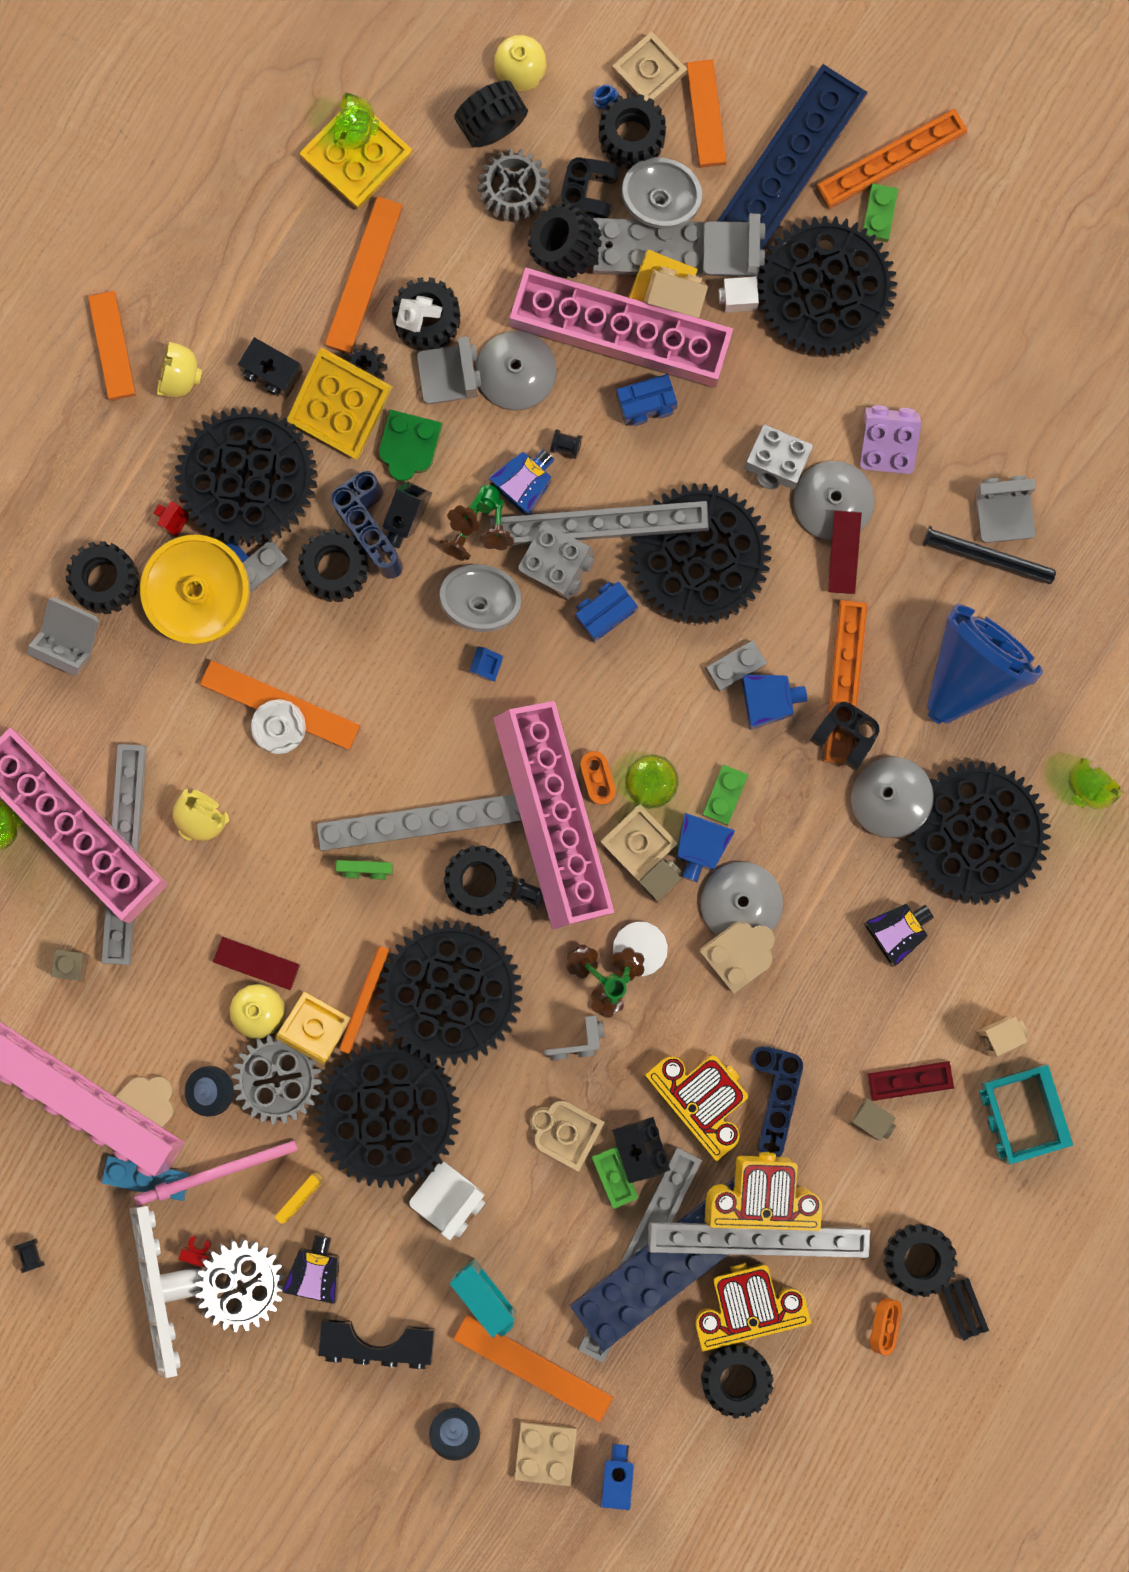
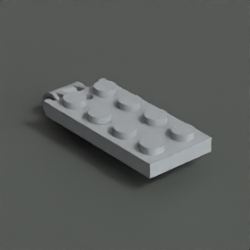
[592,218,705,277]

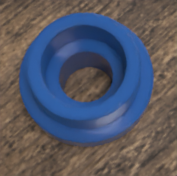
[593,84,619,110]

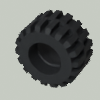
[454,80,528,148]
[599,93,666,169]
[528,203,602,279]
[392,277,461,351]
[298,529,369,602]
[66,541,139,614]
[444,845,514,916]
[883,1224,958,1297]
[701,1343,773,1419]

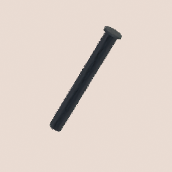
[922,525,1056,584]

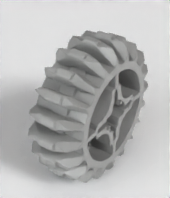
[477,148,550,222]

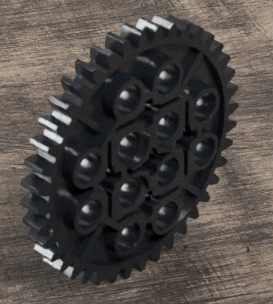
[757,216,897,358]
[175,407,318,547]
[629,483,772,625]
[906,761,1051,905]
[378,921,523,1066]
[315,1041,461,1188]

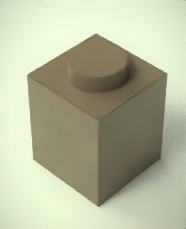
[638,859,682,903]
[51,949,89,982]
[850,1099,896,1141]

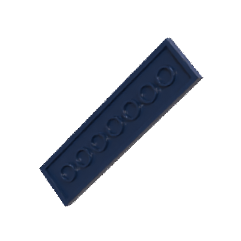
[716,64,867,249]
[569,1177,735,1352]

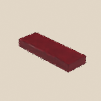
[827,510,862,594]
[213,937,300,990]
[867,1061,954,1101]

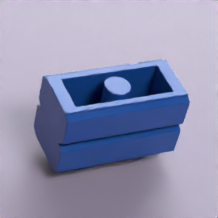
[616,374,678,426]
[575,581,638,643]

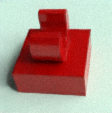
[153,501,190,538]
[178,1235,211,1268]

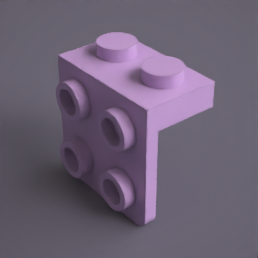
[860,405,921,474]

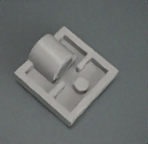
[744,424,813,490]

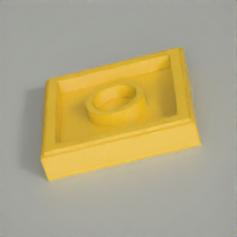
[628,249,698,312]
[276,992,351,1065]
[274,1172,324,1224]

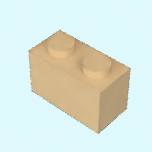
[644,266,708,318]
[976,1017,1028,1057]

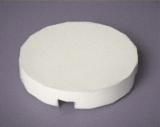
[251,699,306,754]
[613,922,668,977]

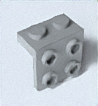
[703,214,765,277]
[417,336,482,404]
[975,475,1036,543]
[519,524,595,601]
[27,597,99,676]
[544,1016,605,1061]

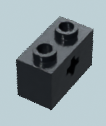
[238,337,303,398]
[612,1117,670,1183]

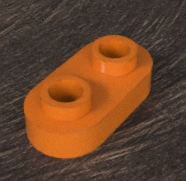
[580,751,616,805]
[870,1298,902,1356]

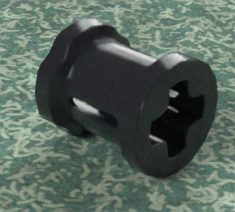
[550,429,583,459]
[512,878,543,910]
[13,1238,45,1273]

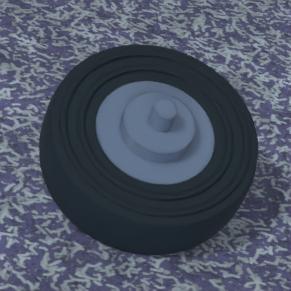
[185,1066,234,1117]
[429,1408,480,1461]

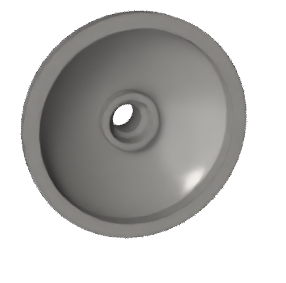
[622,157,702,229]
[476,331,556,411]
[793,461,875,541]
[439,564,521,632]
[851,757,934,838]
[700,862,783,936]

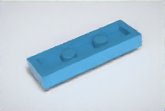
[102,1155,191,1201]

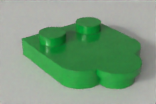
[379,409,443,481]

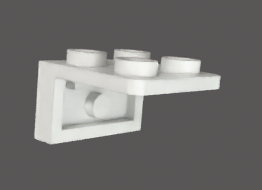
[410,1162,486,1240]

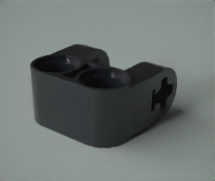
[562,157,620,219]
[809,702,880,771]

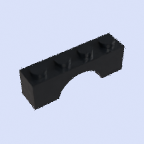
[319,1319,435,1369]

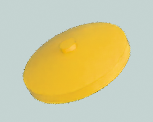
[140,535,250,645]

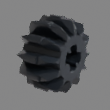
[344,343,388,381]

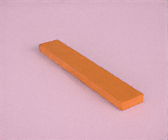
[816,108,968,210]
[325,196,403,354]
[823,600,867,764]
[200,660,361,751]
[453,1314,613,1422]

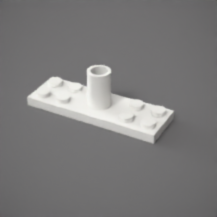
[129,1206,202,1378]

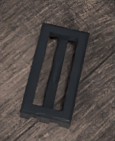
[942,1277,989,1341]

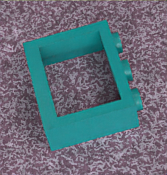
[978,1065,1074,1165]
[449,1258,516,1338]

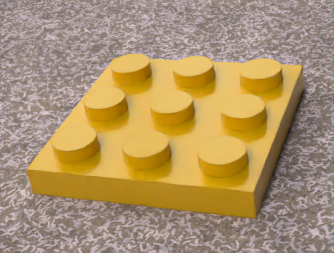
[299,97,413,210]
[287,348,393,460]

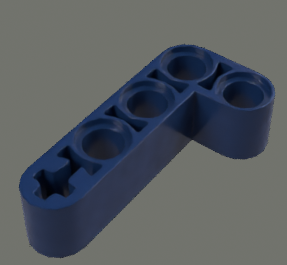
[331,471,403,579]
[749,1046,803,1157]

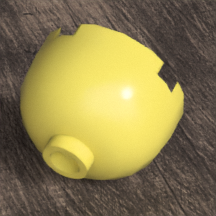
[494,35,547,91]
[157,342,202,398]
[172,789,229,841]
[229,984,285,1039]

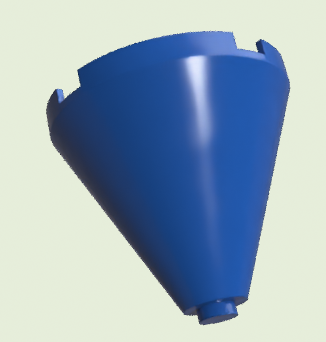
[927,604,1043,724]

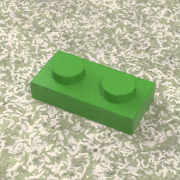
[863,183,898,243]
[702,764,749,826]
[336,860,394,880]
[592,1146,639,1209]

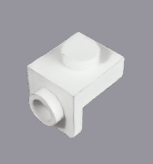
[396,296,442,332]

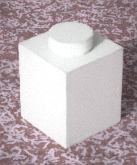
[718,277,759,313]

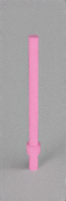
[134,1140,298,1206]

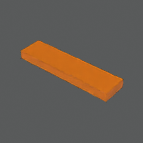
[687,59,726,168]
[88,291,136,401]
[339,946,391,1054]

